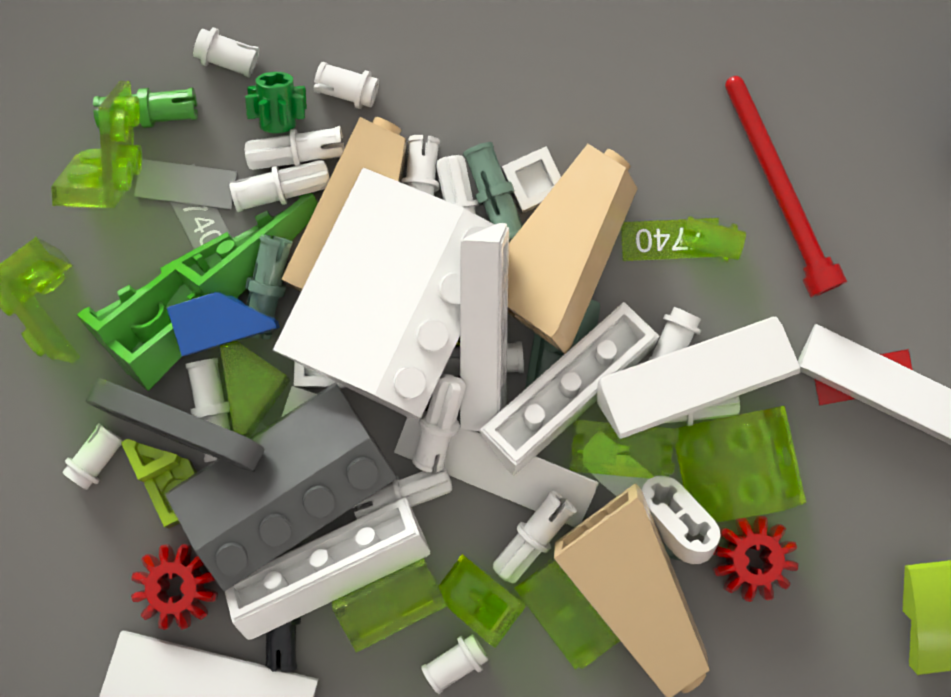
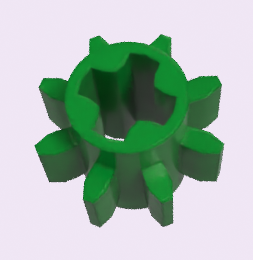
[245,72,307,133]

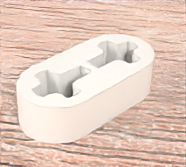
[642,476,720,564]

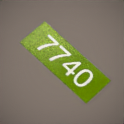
[621,218,721,261]

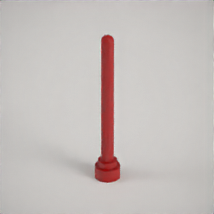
[725,76,848,298]

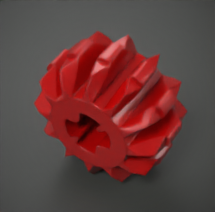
[712,516,799,602]
[131,544,218,630]

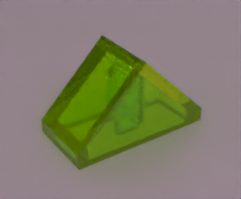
[220,341,291,438]
[432,554,526,648]

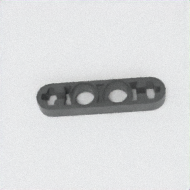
[86,378,265,472]

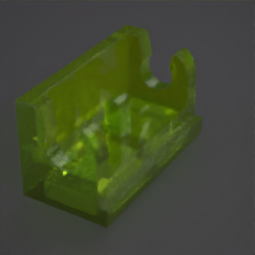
[569,420,678,479]
[514,557,620,669]
[331,558,447,653]

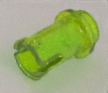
[680,216,746,263]

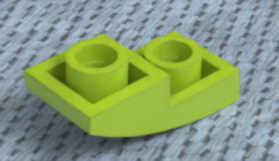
[902,560,951,675]

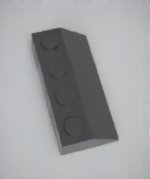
[166,382,397,592]

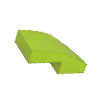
[121,439,197,529]

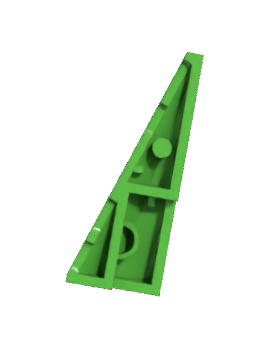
[77,193,318,391]

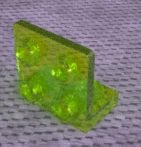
[51,81,142,208]
[0,237,80,363]
[672,405,806,523]

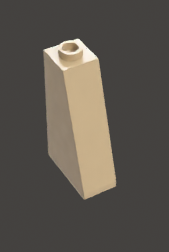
[281,117,407,292]
[508,144,638,354]
[554,483,710,697]

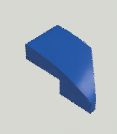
[167,292,280,356]

